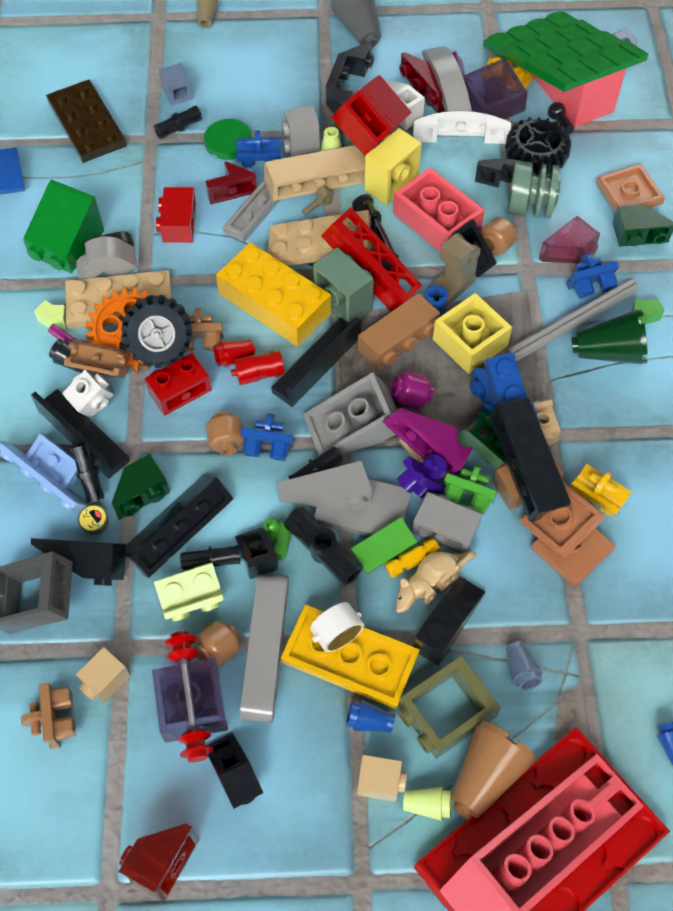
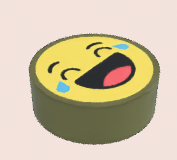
[78,505,109,535]

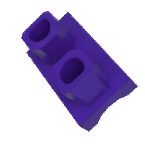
[397,454,447,499]

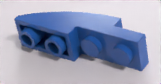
[484,352,541,427]

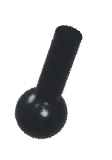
[548,102,574,134]

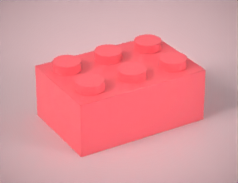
[393,167,485,252]

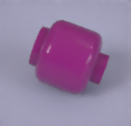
[391,371,434,409]

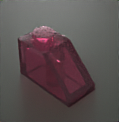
[539,216,600,263]

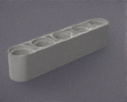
[240,574,289,723]

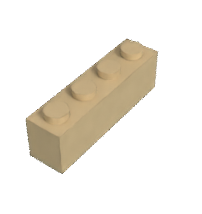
[264,145,366,201]

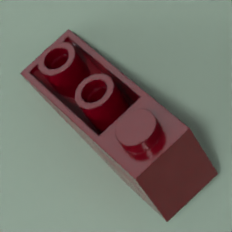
[399,52,445,113]

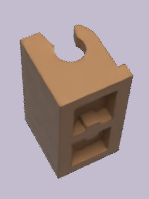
[64,341,130,379]

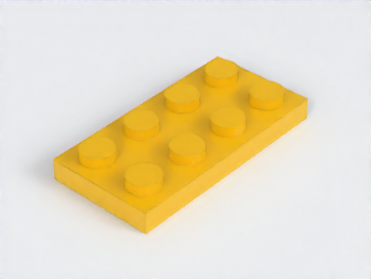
[280,604,420,710]

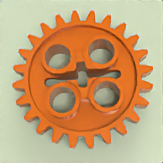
[86,287,156,374]

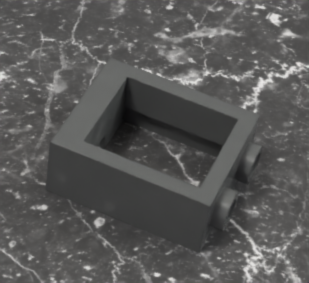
[0,551,73,634]

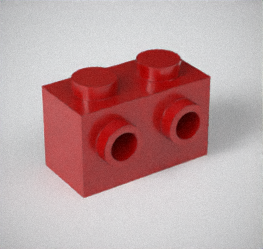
[144,353,212,416]

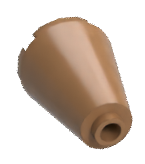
[451,721,536,820]

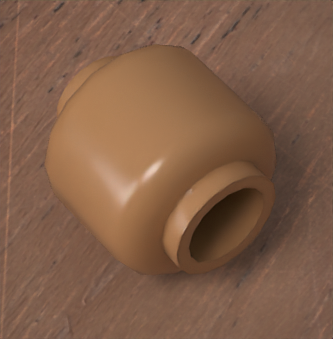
[480,217,517,256]
[206,411,244,456]
[193,621,240,668]

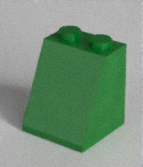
[23,179,104,273]

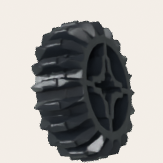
[505,116,571,176]

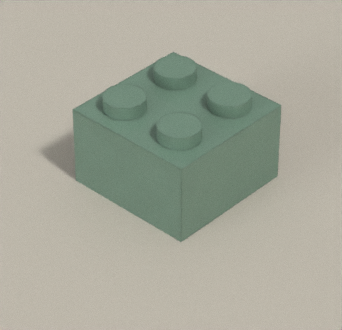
[313,247,373,324]

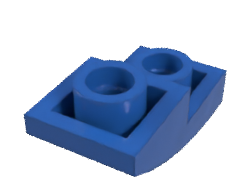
[0,148,25,194]

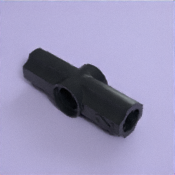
[284,507,363,586]

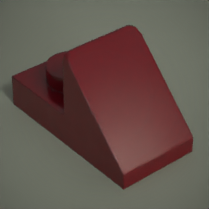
[205,161,257,205]

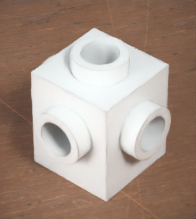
[62,370,114,418]

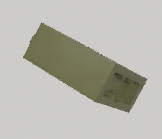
[398,656,501,759]

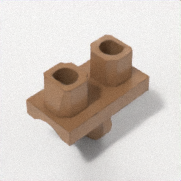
[187,308,224,352]
[21,683,76,749]

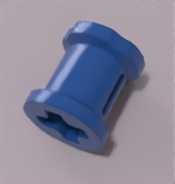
[424,285,449,317]

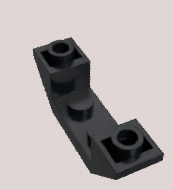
[326,43,374,114]

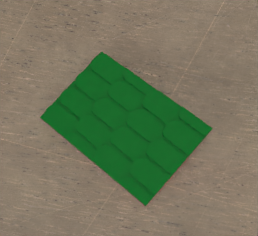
[483,11,649,127]

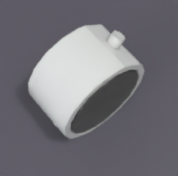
[310,602,364,653]

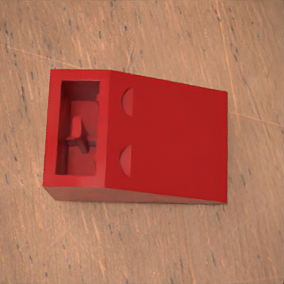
[331,75,412,156]

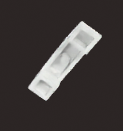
[413,111,511,144]

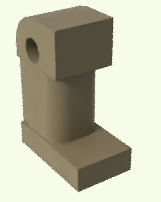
[428,233,480,307]

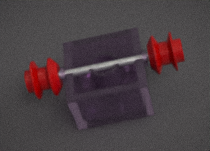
[152,631,229,763]

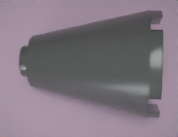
[330,0,381,48]

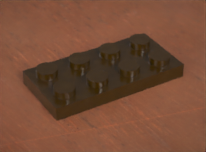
[46,79,127,163]

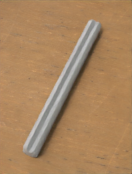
[508,279,638,361]

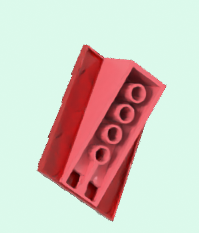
[413,727,671,911]

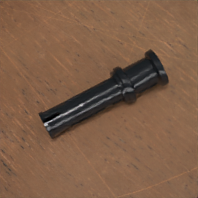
[352,194,397,255]

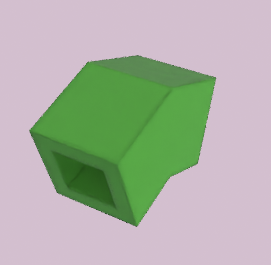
[632,298,665,324]

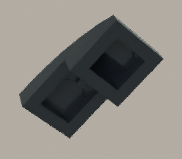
[475,159,526,188]

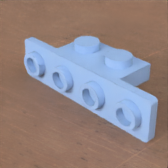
[0,433,89,511]

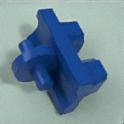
[237,130,281,167]
[566,253,619,299]
[241,413,295,461]

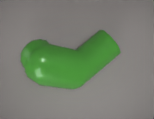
[263,517,291,561]

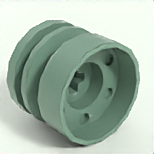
[508,161,561,219]

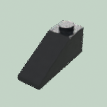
[30,538,126,586]
[413,577,486,666]

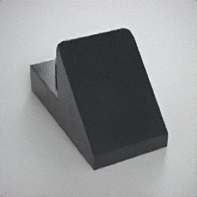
[452,219,497,277]
[235,527,278,579]

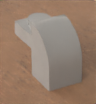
[76,237,136,279]

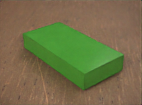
[351,517,417,574]

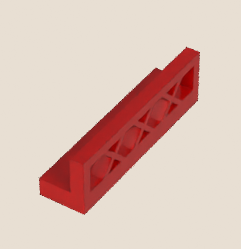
[321,207,422,312]

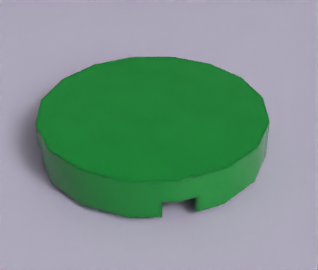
[204,119,252,160]

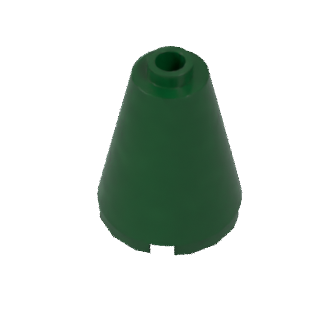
[571,309,648,364]

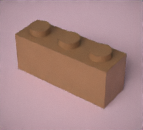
[358,293,440,371]

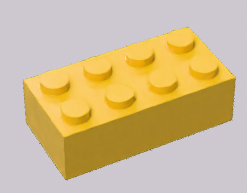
[216,242,331,347]

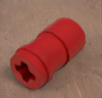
[231,350,285,385]

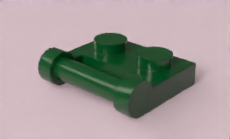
[458,410,505,469]

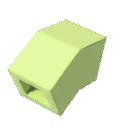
[34,300,67,328]

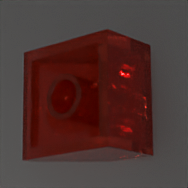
[118,824,200,903]

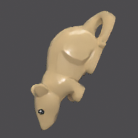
[396,550,478,613]

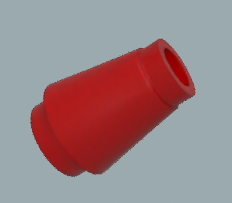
[213,340,255,368]

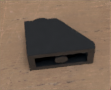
[207,732,264,809]

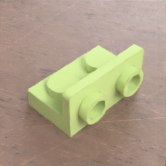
[154,562,224,621]

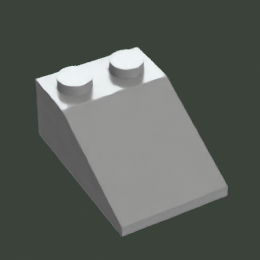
[303,372,397,456]

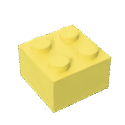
[365,128,422,205]
[433,293,512,374]

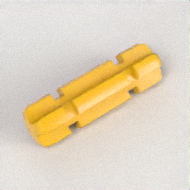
[385,538,440,578]

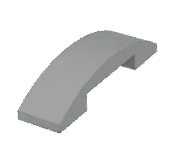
[422,46,472,112]

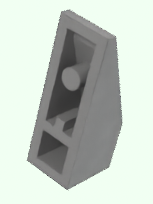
[277,460,372,511]

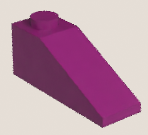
[383,408,473,478]

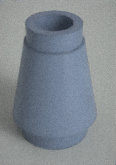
[506,641,543,691]

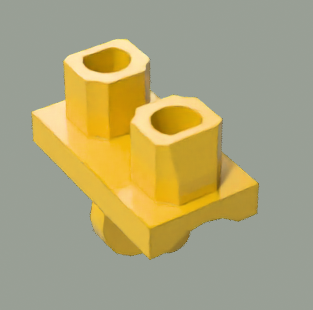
[570,464,632,516]

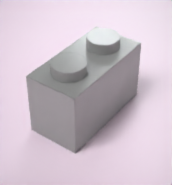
[281,105,320,157]
[412,492,482,553]

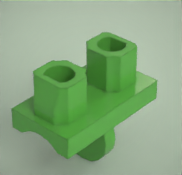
[444,464,497,515]

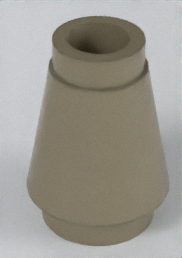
[197,0,219,28]

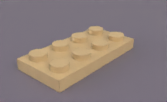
[268,210,371,266]
[65,270,172,329]

